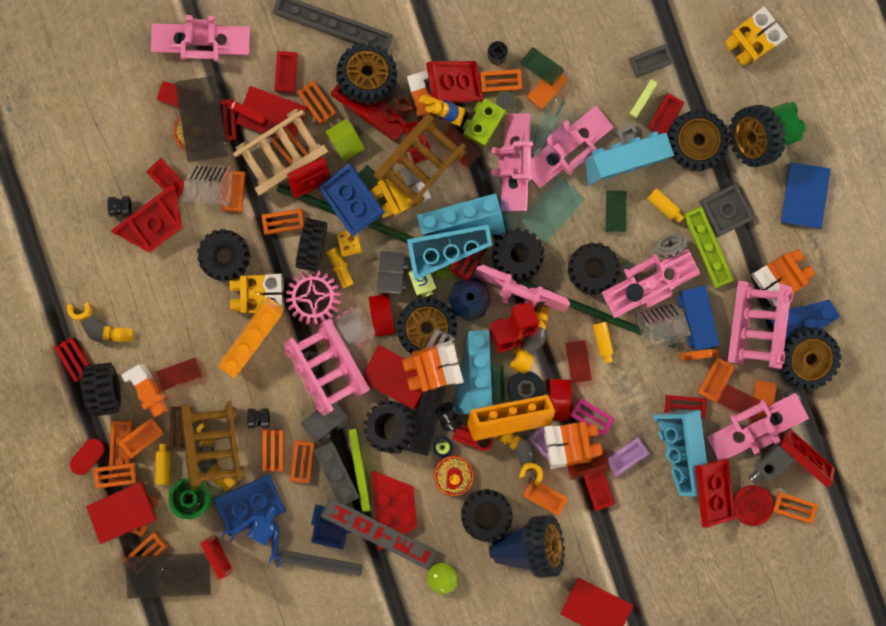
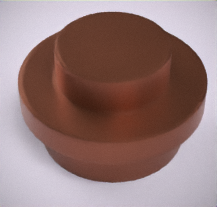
[392,96,412,117]

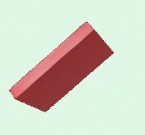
[426,61,483,103]
[236,86,307,145]
[363,345,423,409]
[780,428,835,488]
[695,458,735,528]
[86,482,157,544]
[200,535,233,580]
[560,577,634,626]

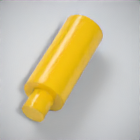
[647,188,684,223]
[592,322,614,364]
[155,444,171,485]

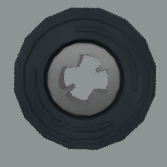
[508,371,544,401]

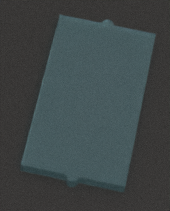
[530,99,565,158]
[520,177,585,244]

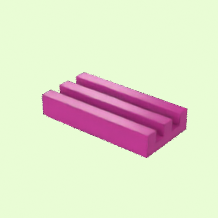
[570,398,615,436]

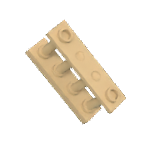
[233,109,330,195]

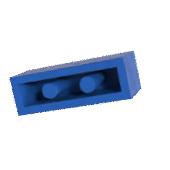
[677,285,720,351]

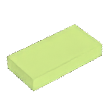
[628,79,657,121]

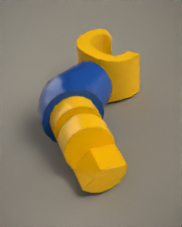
[419,95,466,127]

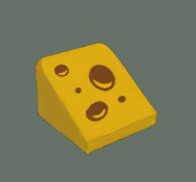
[337,230,362,257]

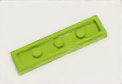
[682,206,734,289]
[349,428,371,512]

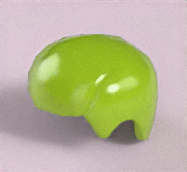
[426,562,459,595]

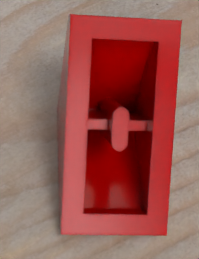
[368,294,395,337]
[549,379,571,421]

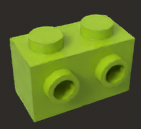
[462,98,506,148]

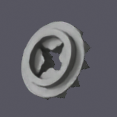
[655,234,688,259]

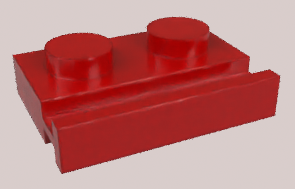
[287,156,330,199]

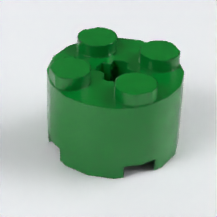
[770,102,806,146]
[168,478,213,520]

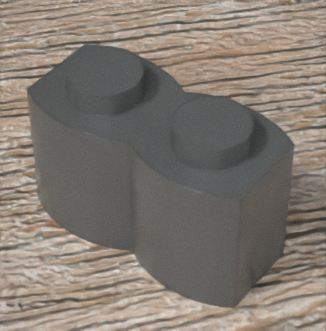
[377,251,409,295]
[300,402,349,443]

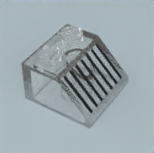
[182,164,233,207]
[635,301,691,351]

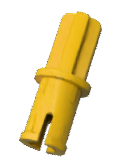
[326,247,353,288]

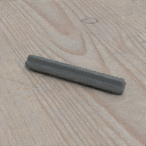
[282,551,363,576]

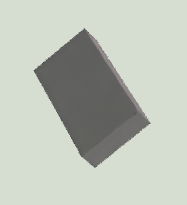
[629,44,674,78]

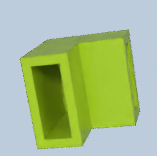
[325,119,365,162]

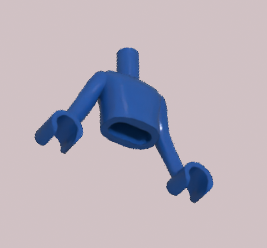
[222,505,281,568]

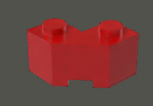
[489,302,540,354]

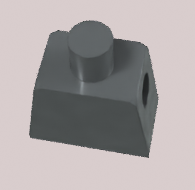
[748,443,794,486]

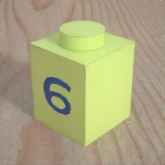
[408,271,436,298]

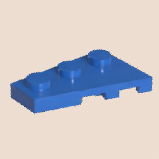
[768,299,840,337]

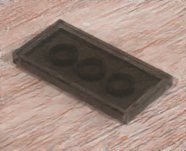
[175,75,229,163]
[126,553,211,599]

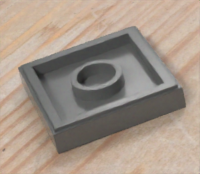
[699,183,755,237]

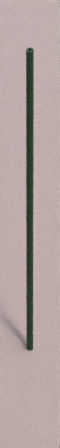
[277,184,677,348]

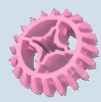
[286,270,341,325]

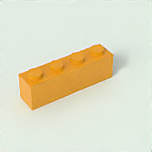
[218,296,284,379]
[467,395,555,441]

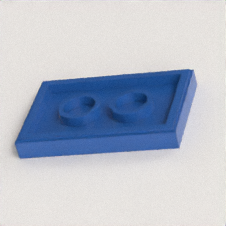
[780,162,831,229]
[318,163,385,237]
[213,474,286,537]

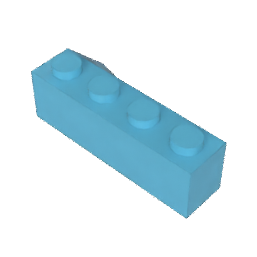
[586,132,674,186]
[417,193,506,237]
[407,225,492,280]
[453,330,492,414]
[652,410,707,496]

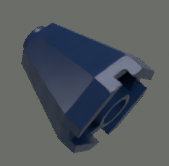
[448,277,492,321]
[489,527,531,570]

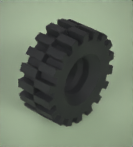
[295,218,328,272]
[492,228,545,282]
[197,229,250,281]
[568,242,620,295]

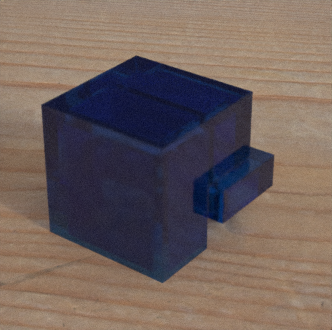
[311,504,352,550]

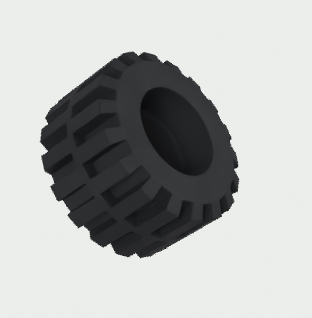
[81,362,121,417]
[363,400,420,454]
[461,489,513,542]

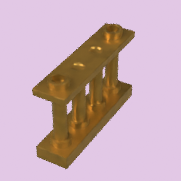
[373,113,466,208]
[180,401,245,491]

